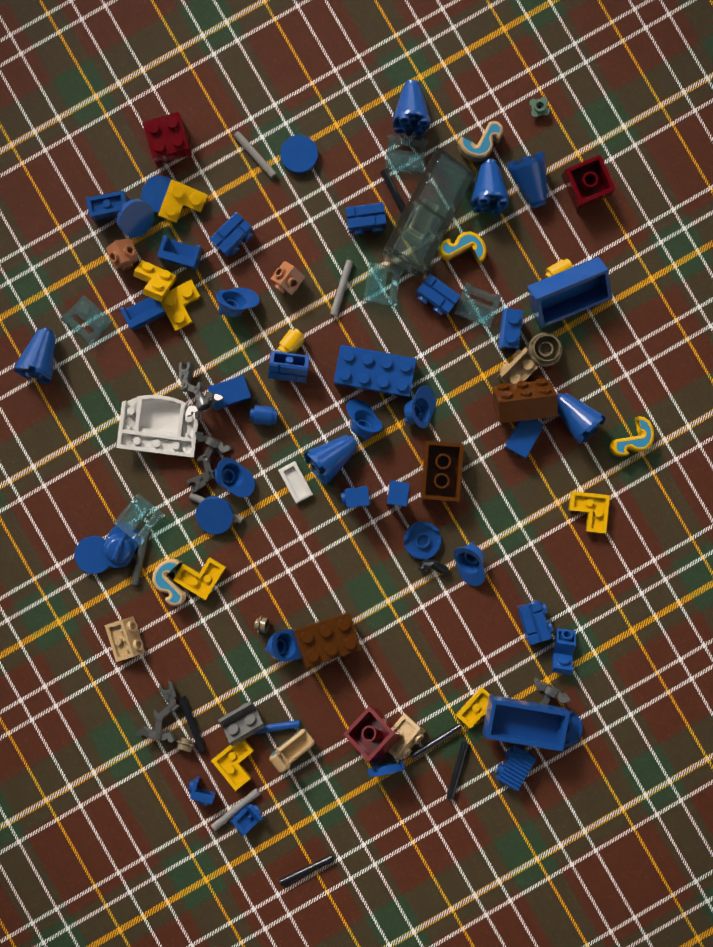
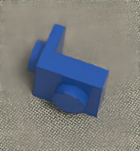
[188,776,216,806]
[229,804,263,836]

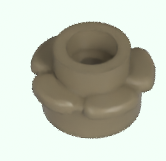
[254,616,270,634]
[176,738,195,753]

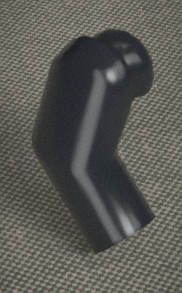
[419,560,449,575]

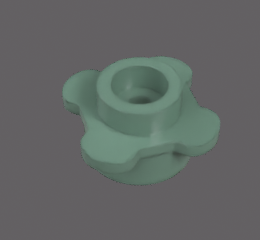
[529,97,550,117]

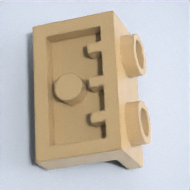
[497,347,539,384]
[104,616,145,662]
[388,713,426,760]

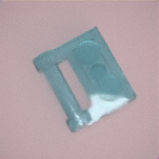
[385,134,427,174]
[363,263,403,307]
[454,282,502,327]
[61,295,113,346]
[114,494,165,545]

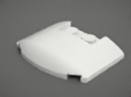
[116,395,198,458]

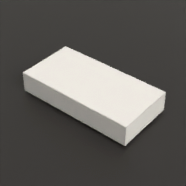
[278,461,313,504]

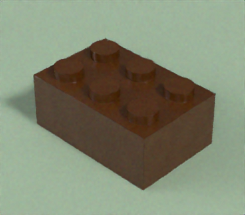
[492,378,558,423]
[420,441,464,502]
[292,612,361,668]

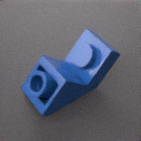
[552,628,576,675]

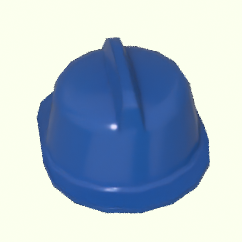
[216,288,259,317]
[404,386,436,428]
[346,399,382,441]
[214,458,255,498]
[102,523,139,568]
[453,542,485,586]
[264,629,301,662]

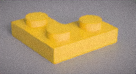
[158,179,208,223]
[133,260,177,302]
[161,279,201,331]
[569,491,610,533]
[173,557,226,600]
[456,686,491,729]
[211,739,254,791]

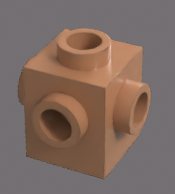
[106,238,139,270]
[270,261,306,295]

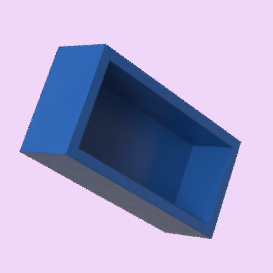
[527,257,612,328]
[334,345,416,399]
[482,695,570,752]

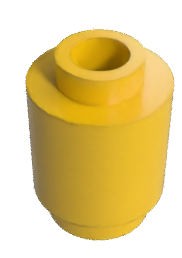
[545,259,573,278]
[277,328,305,354]

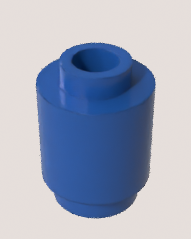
[250,405,278,426]

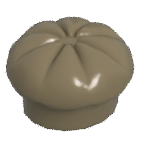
[528,333,562,367]

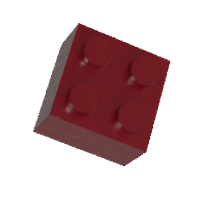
[142,112,192,165]
[561,154,616,210]
[343,706,402,764]

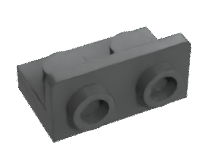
[218,701,266,746]

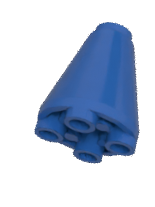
[393,80,431,137]
[507,151,547,208]
[471,159,509,215]

